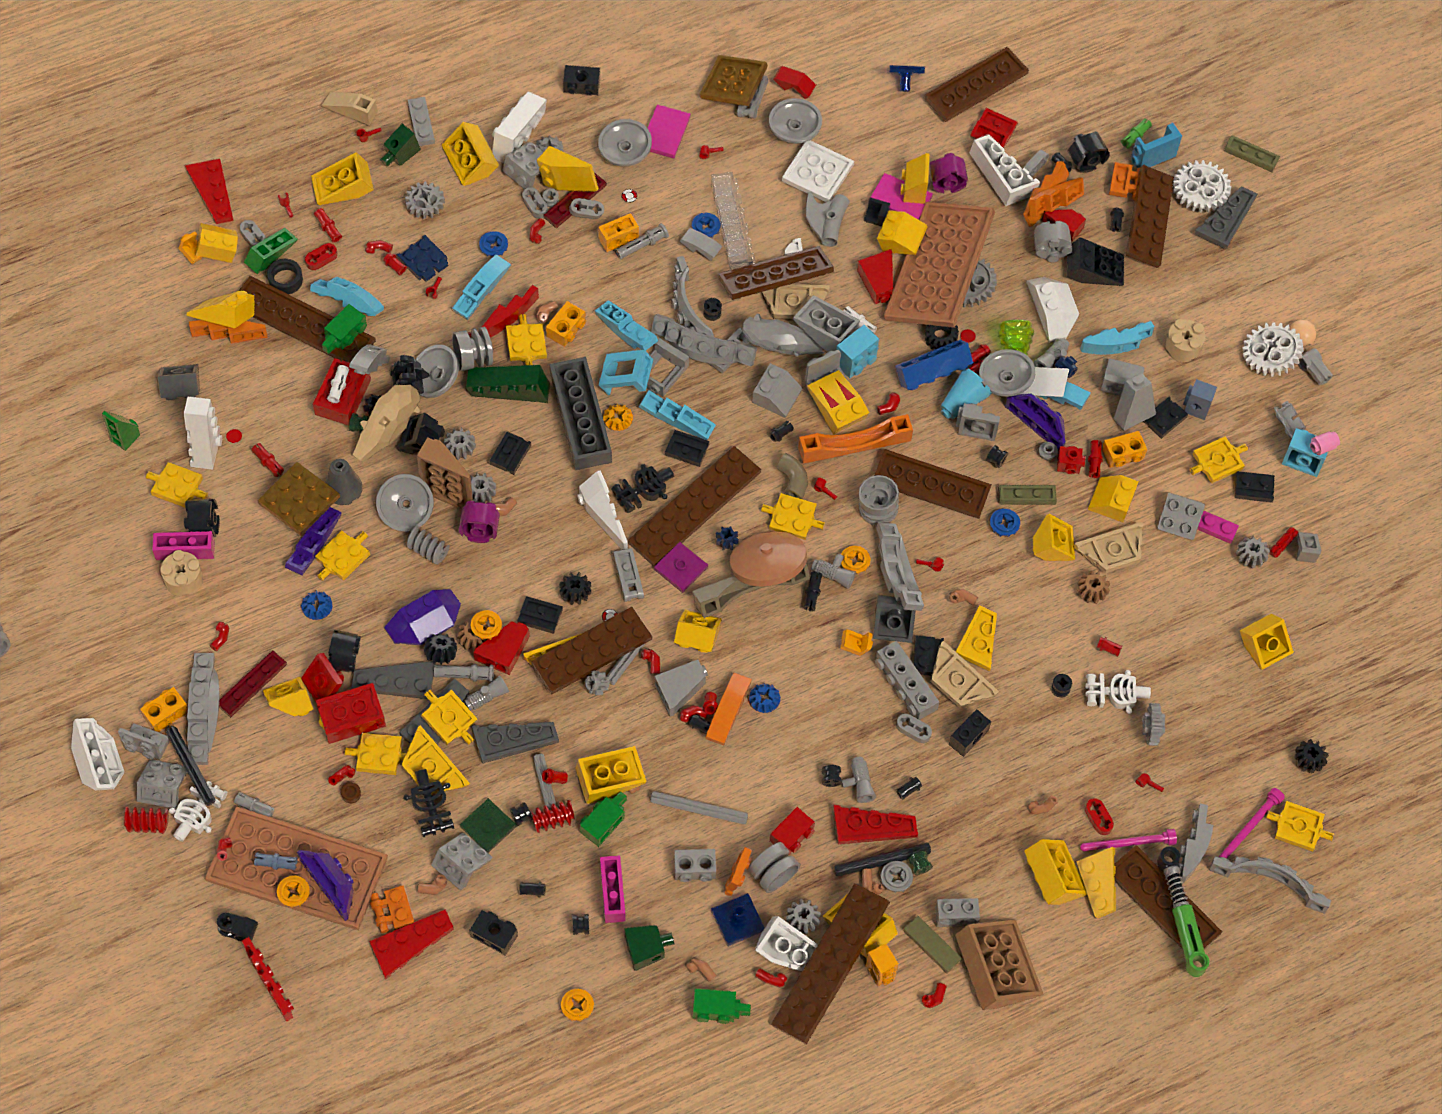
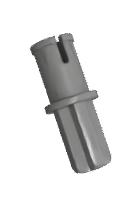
[234,792,274,817]

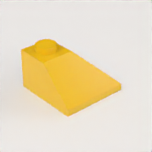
[1033,513,1075,561]
[263,677,313,717]

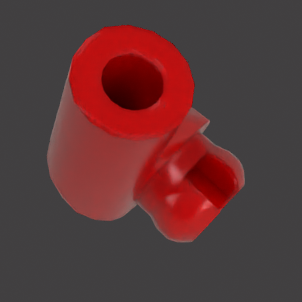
[529,218,546,244]
[641,649,660,675]
[328,765,356,786]
[217,837,233,861]
[755,968,787,988]

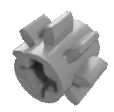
[585,671,610,695]

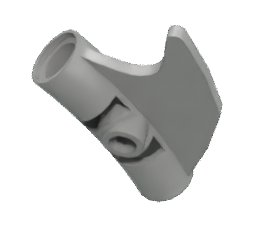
[806,192,850,247]

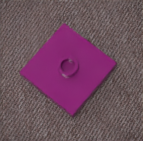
[654,542,708,593]

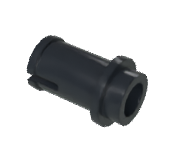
[1051,152,1073,173]
[1110,208,1124,232]
[769,421,794,442]
[689,714,711,734]
[896,777,922,800]
[520,881,546,898]

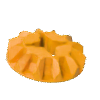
[603,403,633,431]
[841,546,871,575]
[471,610,502,640]
[277,876,310,908]
[561,989,594,1022]

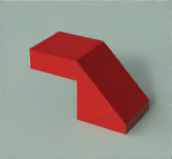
[773,66,816,99]

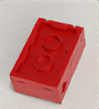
[313,358,371,426]
[316,683,386,744]

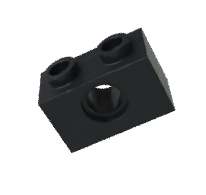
[563,65,600,95]
[948,709,992,757]
[469,910,518,956]

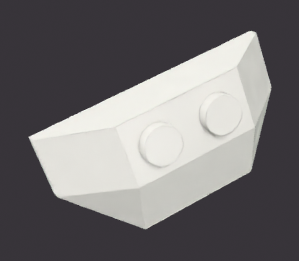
[1027,277,1079,342]
[71,718,125,791]

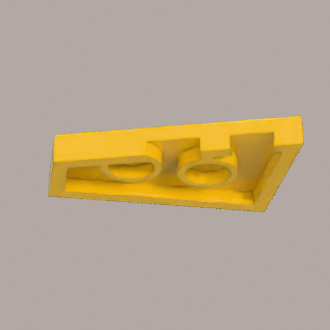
[956,605,997,671]
[1076,847,1116,919]

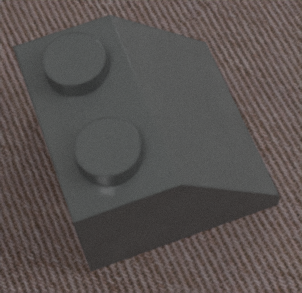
[158,364,200,400]
[873,595,916,643]

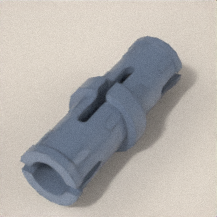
[254,853,298,870]

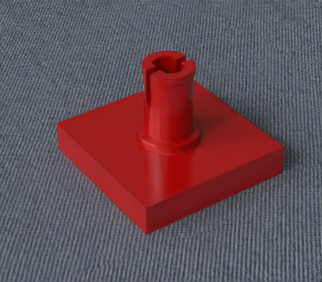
[301,653,344,701]

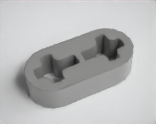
[1024,149,1049,177]
[522,187,548,219]
[569,198,604,219]
[240,220,266,247]
[896,714,932,743]

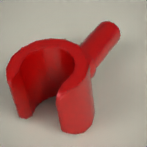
[356,128,382,142]
[699,145,724,159]
[278,192,294,218]
[426,277,442,299]
[814,477,838,500]
[916,557,944,572]
[1135,773,1164,792]

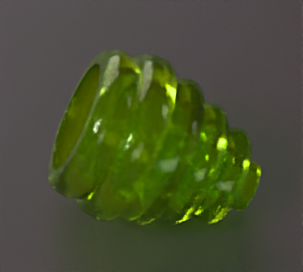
[997,319,1034,356]

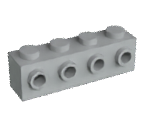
[875,641,939,720]

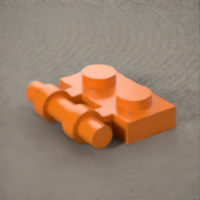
[1109,162,1140,200]
[724,847,752,896]
[370,885,414,933]

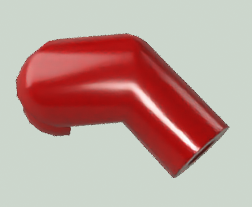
[365,240,393,254]
[877,392,900,415]
[210,622,230,652]
[680,705,707,722]
[922,983,947,1008]

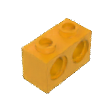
[598,213,639,252]
[546,301,586,347]
[1102,431,1147,468]
[140,687,188,732]
[865,943,899,986]

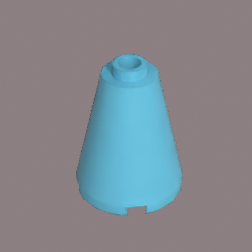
[941,368,991,419]

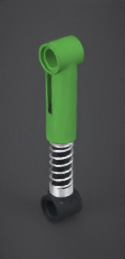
[1157,846,1209,977]

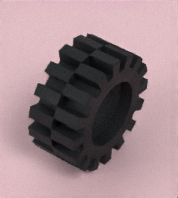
[925,325,959,350]

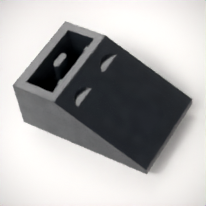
[1067,237,1124,286]

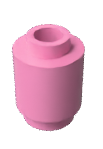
[1310,431,1340,455]

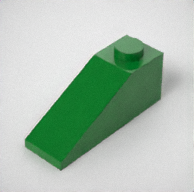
[244,228,298,274]
[102,411,140,451]

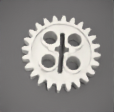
[1173,160,1232,213]
[1242,322,1304,377]

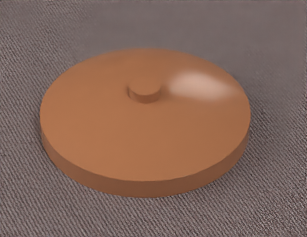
[730,532,807,587]

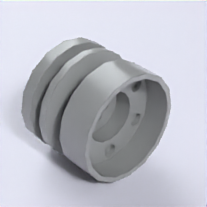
[452,327,493,371]
[859,475,899,525]

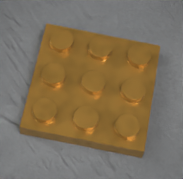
[699,55,768,106]
[258,462,340,536]

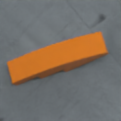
[1023,161,1069,227]
[1029,177,1084,217]
[189,320,268,344]
[706,673,752,746]

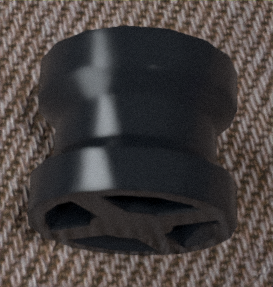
[703,298,722,321]
[986,445,1008,468]
[1051,674,1073,698]
[821,765,842,787]
[510,802,532,827]
[572,914,589,935]

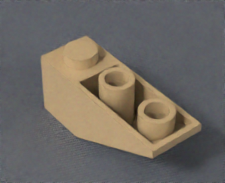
[322,92,378,125]

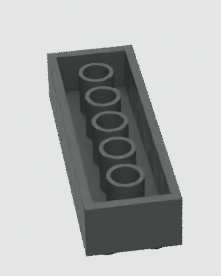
[550,357,612,471]

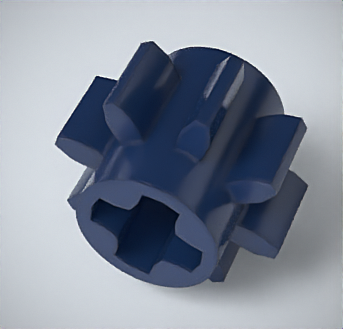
[1055,356,1078,378]
[716,526,739,550]

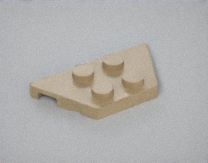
[762,284,830,319]
[1074,522,1143,573]
[930,641,999,708]

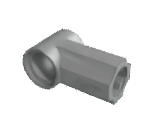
[1298,348,1333,385]

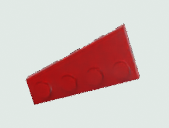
[185,158,234,224]
[833,805,918,845]
[370,909,454,980]
[242,937,294,1022]

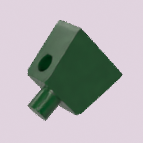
[380,123,421,167]
[624,925,674,971]

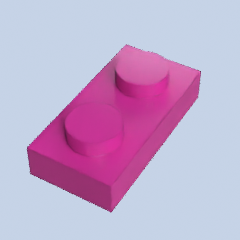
[1197,511,1239,544]

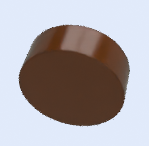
[341,782,361,804]

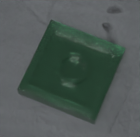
[459,798,517,853]

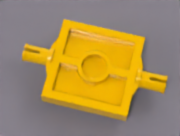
[505,314,547,365]
[1189,436,1248,483]
[146,462,208,508]
[761,493,825,540]
[315,530,370,581]
[421,689,477,745]
[345,733,406,775]
[1266,801,1334,852]

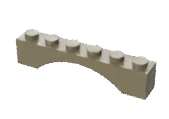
[692,563,810,618]

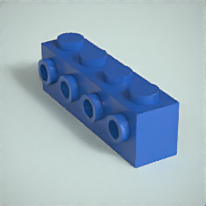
[895,339,973,390]

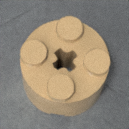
[1165,319,1206,362]
[160,550,203,596]

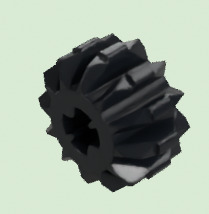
[559,572,592,605]
[424,633,457,665]
[1294,739,1329,774]

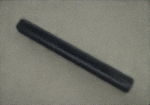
[166,726,216,806]
[834,843,931,877]

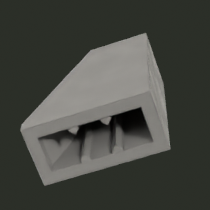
[1114,373,1156,431]
[655,660,708,717]

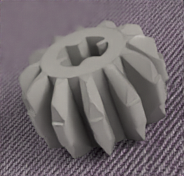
[444,427,476,460]
[470,472,496,503]
[1236,535,1270,569]
[786,899,821,935]

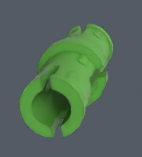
[1121,118,1152,148]

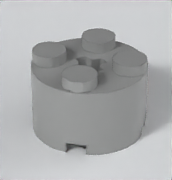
[1034,221,1072,262]

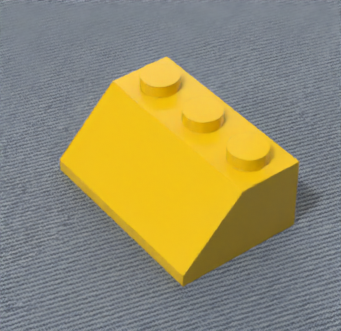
[442,122,499,186]
[1024,839,1087,905]

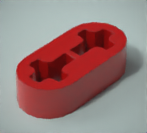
[305,243,338,270]
[1085,798,1114,835]

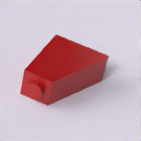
[857,249,893,305]
[473,621,530,675]

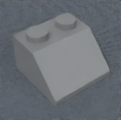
[752,363,802,418]

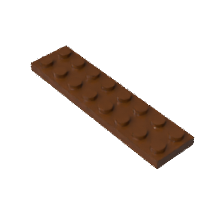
[239,276,376,363]
[628,446,761,567]
[771,883,890,1045]

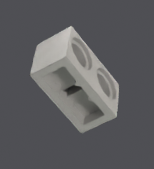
[674,849,716,882]
[935,898,980,927]

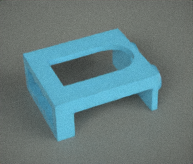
[599,350,653,395]

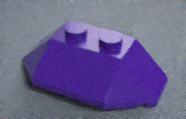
[1005,393,1066,452]
[384,589,461,645]
[297,850,354,921]

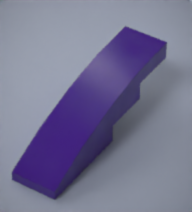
[285,507,342,575]

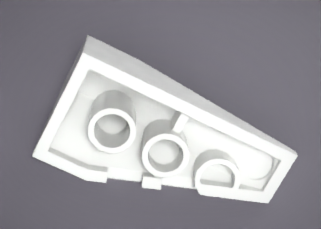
[577,470,628,550]
[755,916,818,971]

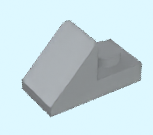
[1296,532,1321,563]

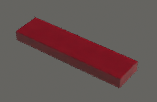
[544,172,607,229]
[219,650,287,718]

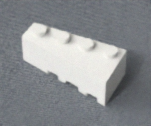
[492,92,547,163]
[969,135,1040,206]
[184,397,222,470]

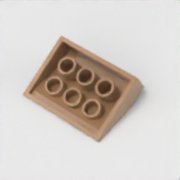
[417,437,473,510]
[955,919,1044,1010]

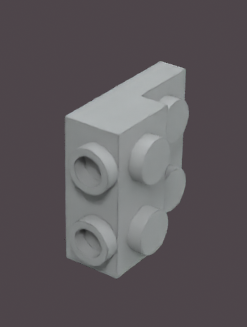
[956,403,1000,441]

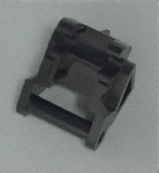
[390,355,430,395]
[397,412,445,455]

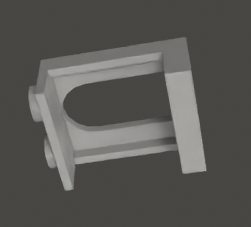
[633,338,689,397]

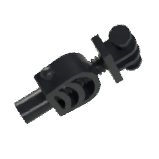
[611,464,674,513]
[403,769,455,838]

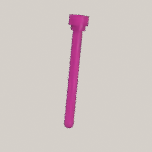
[1219,788,1285,859]
[1080,829,1177,851]

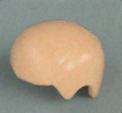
[1290,320,1317,347]

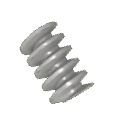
[407,526,450,564]

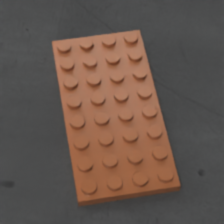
[884,202,995,328]
[205,806,388,931]

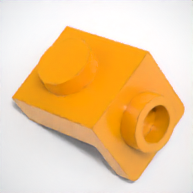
[178,231,204,264]
[840,629,873,656]

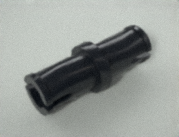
[803,571,823,611]

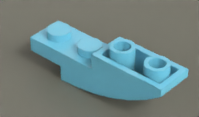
[452,255,511,320]
[310,277,384,316]
[595,300,658,351]
[1080,321,1155,355]

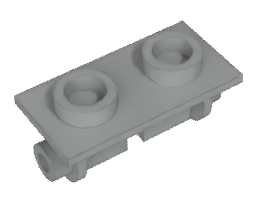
[1274,401,1306,438]

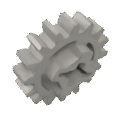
[405,181,445,219]
[1142,703,1165,746]

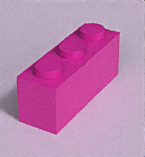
[153,531,215,560]
[600,856,626,923]

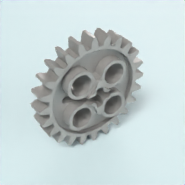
[963,258,997,308]

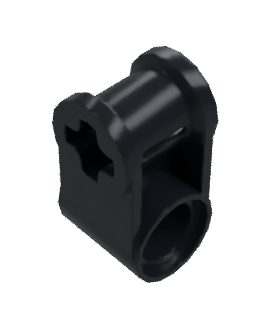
[217,912,258,942]

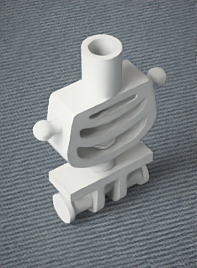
[1085,670,1151,714]
[169,781,228,842]

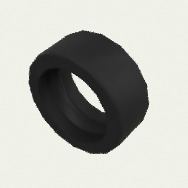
[267,258,303,294]

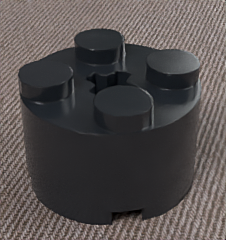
[1068,131,1110,173]
[184,499,220,537]
[328,629,361,673]

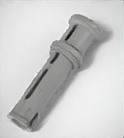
[615,223,669,260]
[434,664,494,682]

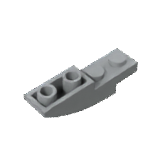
[349,344,390,375]
[1179,804,1214,883]

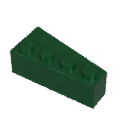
[466,365,550,403]

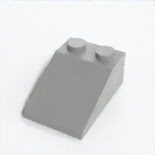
[793,295,860,352]

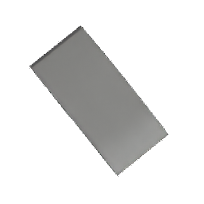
[680,228,722,261]

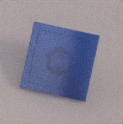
[887,65,925,92]
[711,893,765,946]

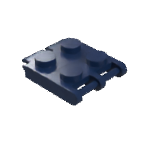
[396,235,449,282]

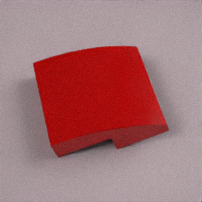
[970,108,1018,148]

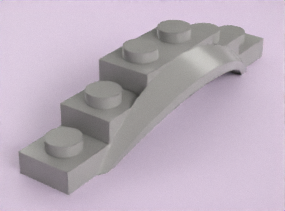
[671,256,714,337]
[651,314,757,366]
[876,522,924,611]
[187,653,220,765]
[1209,856,1331,914]

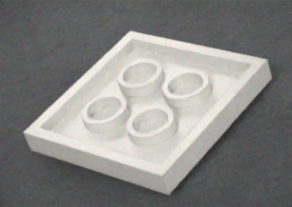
[782,140,854,202]

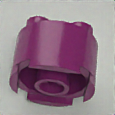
[930,153,968,193]
[459,501,500,543]

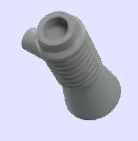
[1033,338,1069,368]
[811,553,856,589]
[464,675,509,711]
[842,757,876,803]

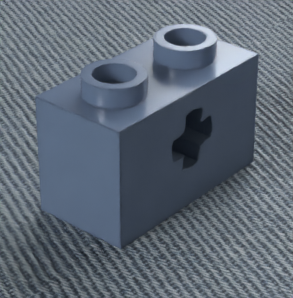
[1183,379,1217,420]

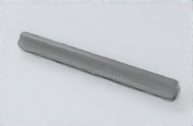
[650,791,748,824]

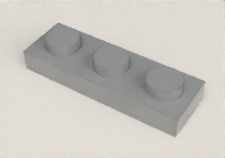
[408,97,435,146]

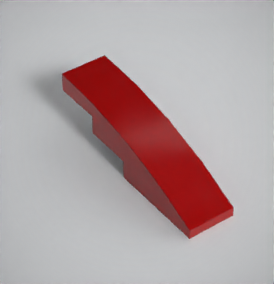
[482,285,539,338]

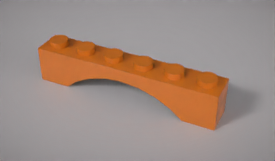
[798,414,913,464]

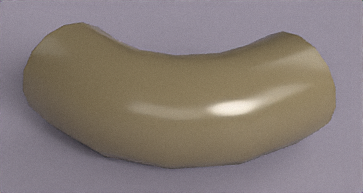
[778,453,808,499]

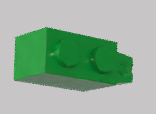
[322,304,367,354]
[580,791,627,847]
[693,988,751,1024]

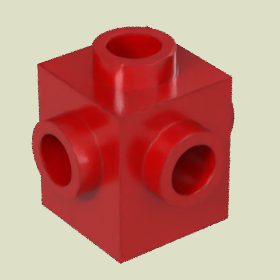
[1057,446,1086,474]

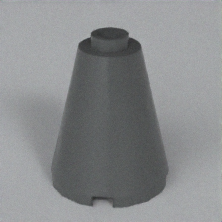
[325,459,363,506]

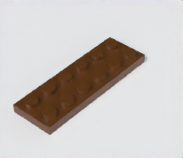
[924,46,1029,123]
[1126,165,1174,268]
[718,246,834,300]
[874,449,992,519]
[531,607,652,695]
[1114,845,1223,949]

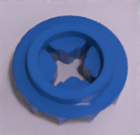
[692,213,721,238]
[479,231,508,257]
[990,509,1020,537]
[301,590,333,620]
[749,682,781,713]

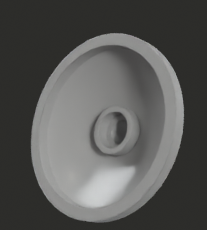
[769,98,822,143]
[598,119,652,166]
[416,345,459,398]
[979,349,1035,396]
[376,474,434,531]

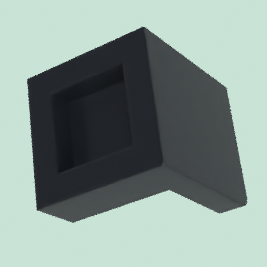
[864,198,891,227]

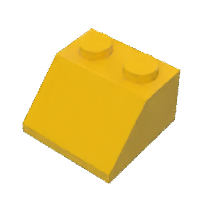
[900,153,930,204]
[877,211,927,255]
[196,223,238,263]
[1088,475,1139,523]
[674,609,722,653]
[1239,614,1294,670]

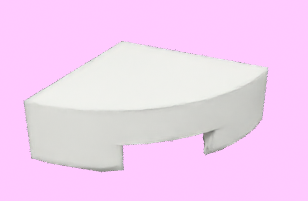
[785,238,803,255]

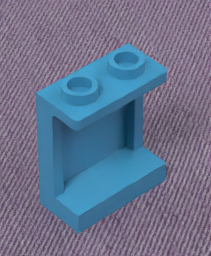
[1131,123,1182,168]

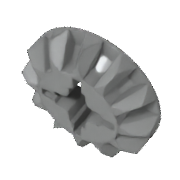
[536,135,563,152]
[881,861,913,893]

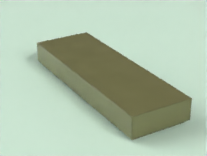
[1224,135,1280,172]
[998,485,1057,505]
[903,916,962,974]

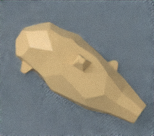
[353,385,421,463]

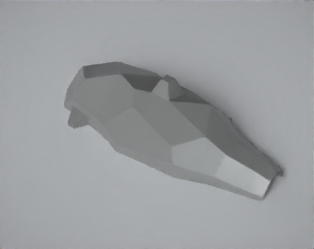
[742,314,825,357]

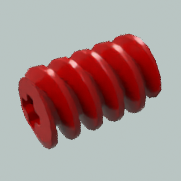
[531,800,575,833]
[124,807,169,834]

